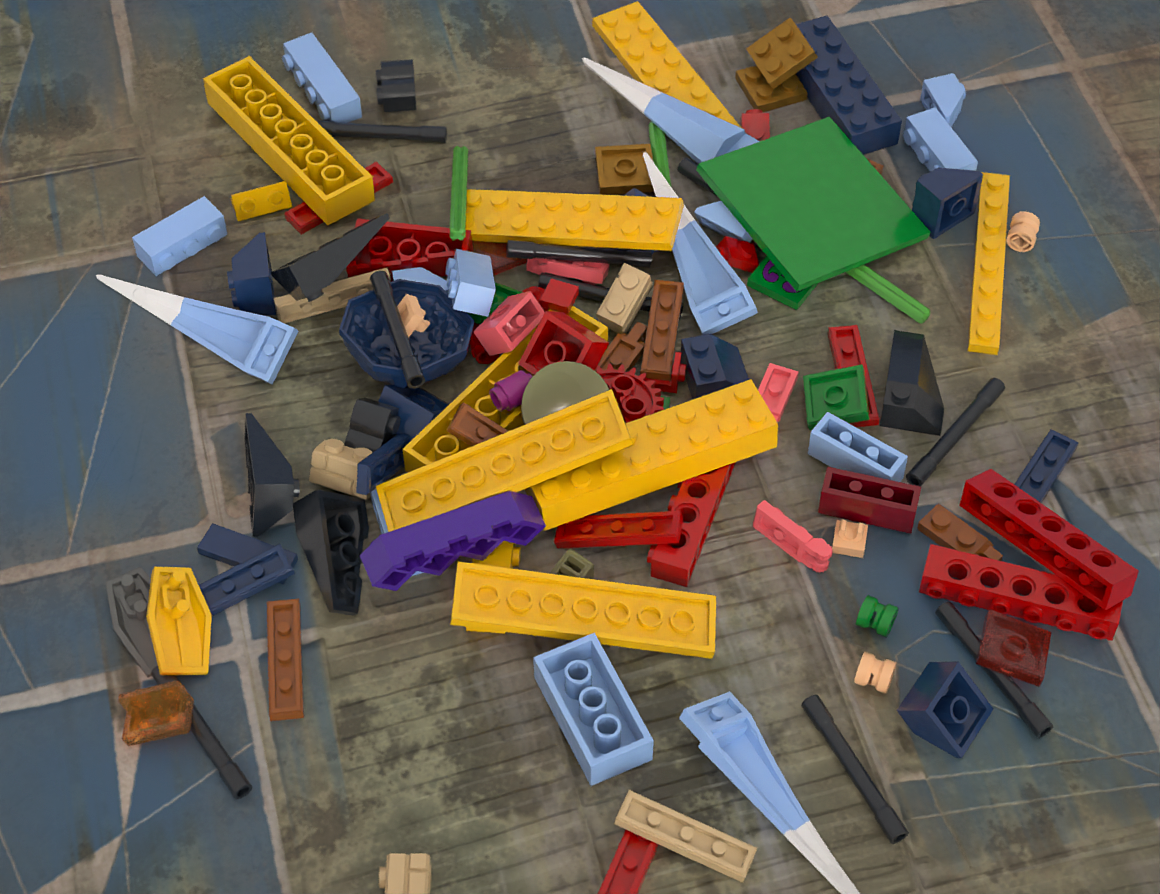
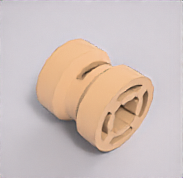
[1006,212,1040,252]
[854,652,897,694]

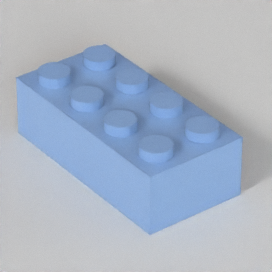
[533,633,654,786]

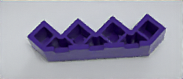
[360,491,546,591]

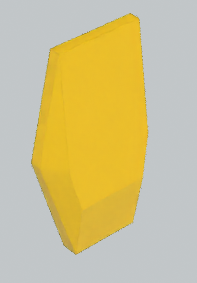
[146,567,212,675]

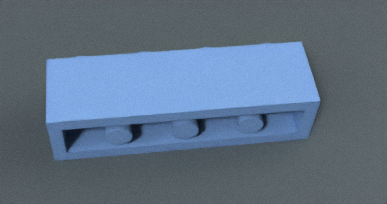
[282,32,362,123]

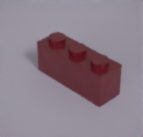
[818,467,922,534]

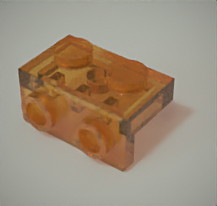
[118,681,194,746]

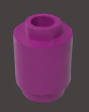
[489,370,533,412]

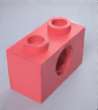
[474,291,545,356]

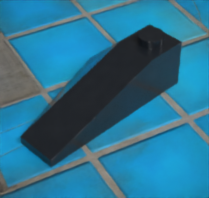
[271,213,390,302]
[880,330,944,436]
[244,413,300,537]
[293,490,369,616]

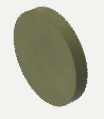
[521,361,609,425]

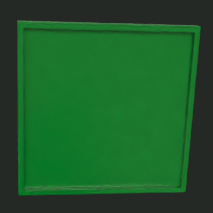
[696,117,931,292]

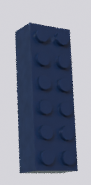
[795,15,902,155]

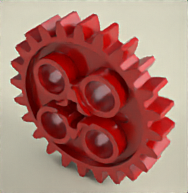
[596,364,664,423]

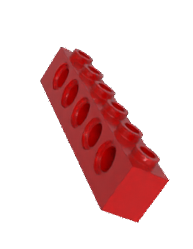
[647,462,736,587]
[959,469,1139,610]
[919,544,1123,641]

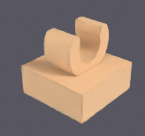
[397,294,430,338]
[832,520,868,558]

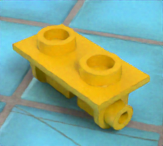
[231,181,292,221]

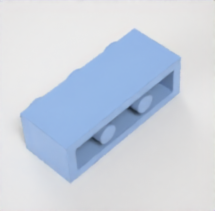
[903,107,978,172]
[132,196,228,276]
[445,249,496,317]
[808,412,908,482]

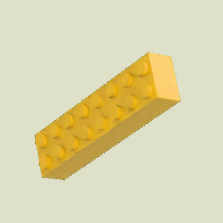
[203,56,375,225]
[403,306,608,472]
[524,379,778,531]

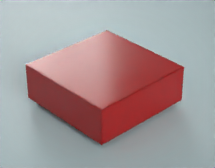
[540,279,579,314]

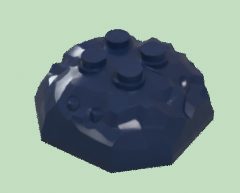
[339,279,474,388]

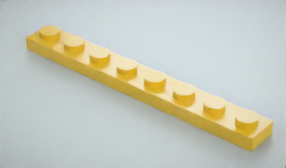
[968,172,1010,355]

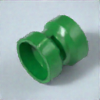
[856,595,899,638]

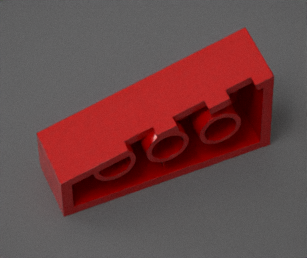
[346,219,474,282]

